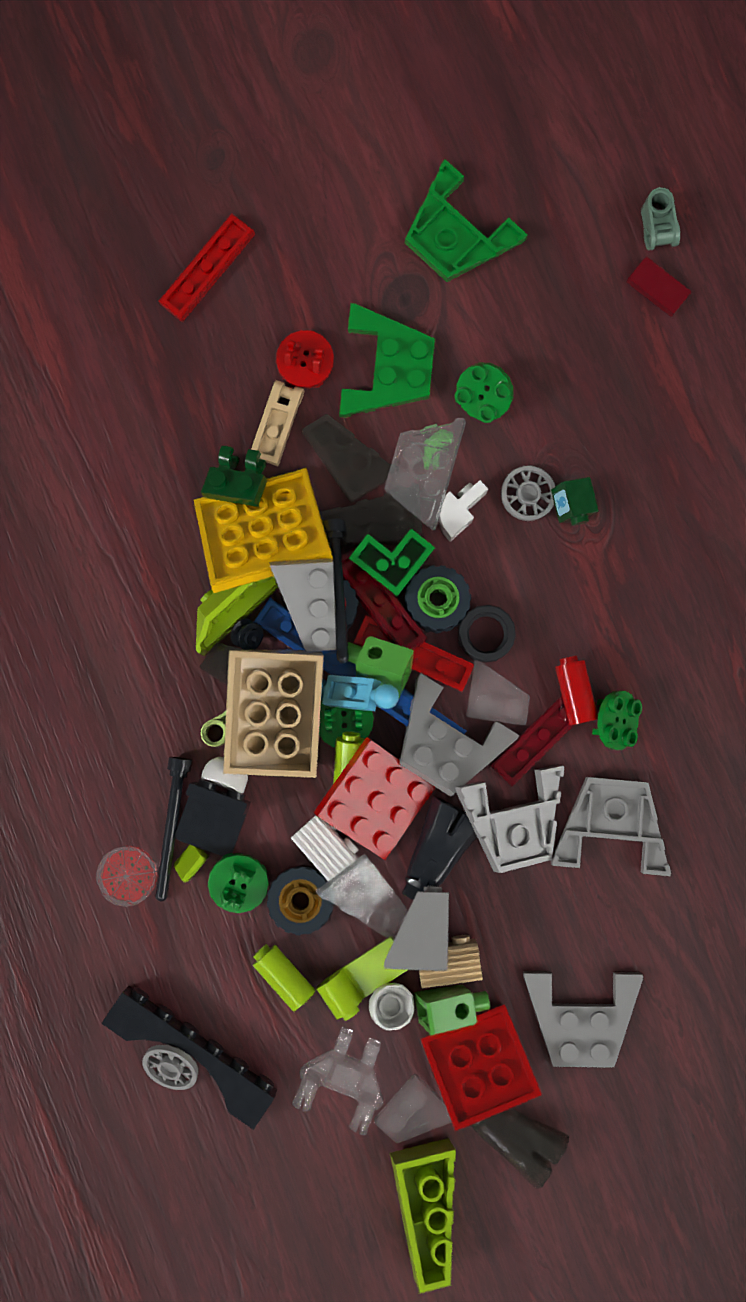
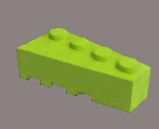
[390,1138,456,1293]

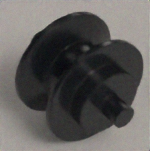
[231,618,264,650]

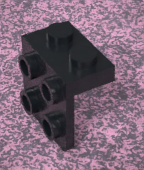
[175,779,251,856]

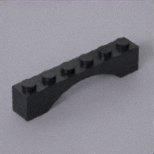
[101,986,277,1130]

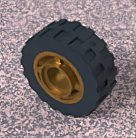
[267,866,335,936]

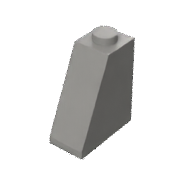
[384,887,449,971]

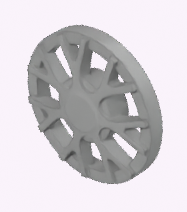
[501,466,555,521]
[143,1044,199,1090]

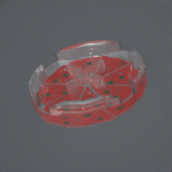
[96,845,158,907]

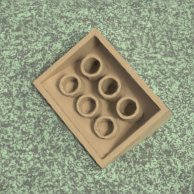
[223,650,323,778]

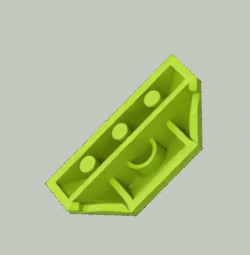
[196,576,279,656]

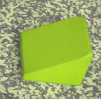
[174,845,209,882]

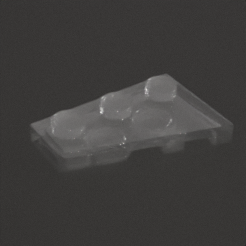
[316,854,409,940]

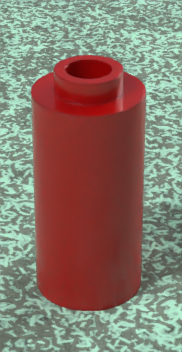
[555,655,598,726]

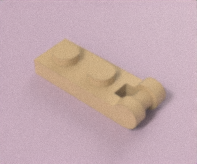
[251,380,304,466]

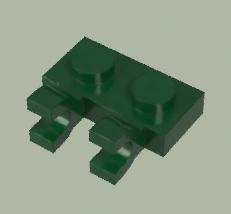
[201,445,267,506]

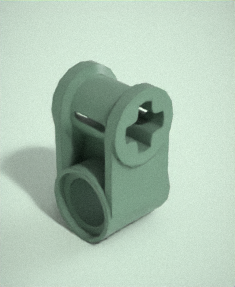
[641,187,680,251]

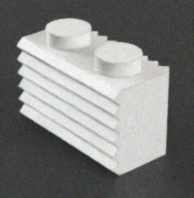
[291,815,359,884]

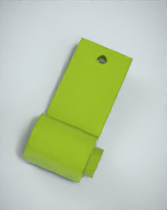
[316,935,407,1021]

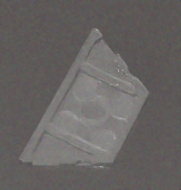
[384,418,466,530]

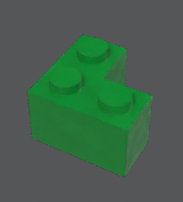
[349,529,435,596]

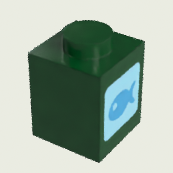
[551,477,599,526]

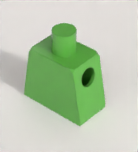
[348,636,414,698]
[414,985,490,1035]

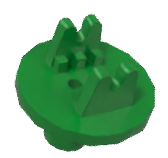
[455,362,514,423]
[592,690,642,750]
[319,699,374,748]
[208,853,269,913]

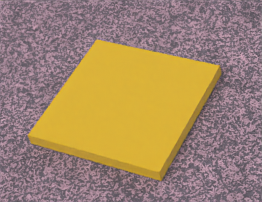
[194,468,333,593]

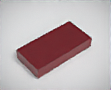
[626,256,692,317]

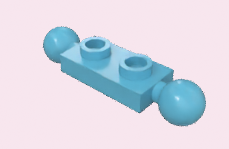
[321,675,399,712]

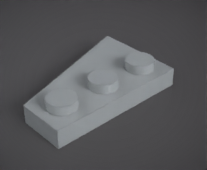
[270,558,336,652]

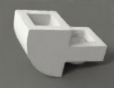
[439,480,488,542]

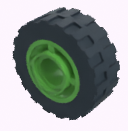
[404,565,471,633]

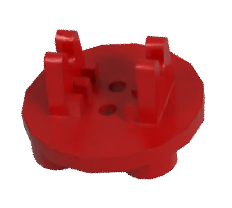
[276,330,334,388]

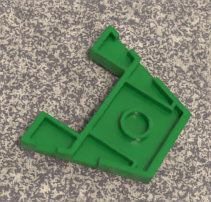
[405,159,528,282]
[339,303,435,418]

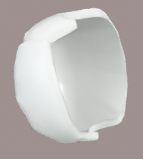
[201,757,248,794]
[369,983,415,1031]

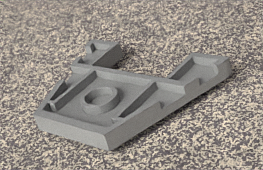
[399,673,519,796]
[455,765,564,873]
[551,777,671,876]
[523,971,643,1067]

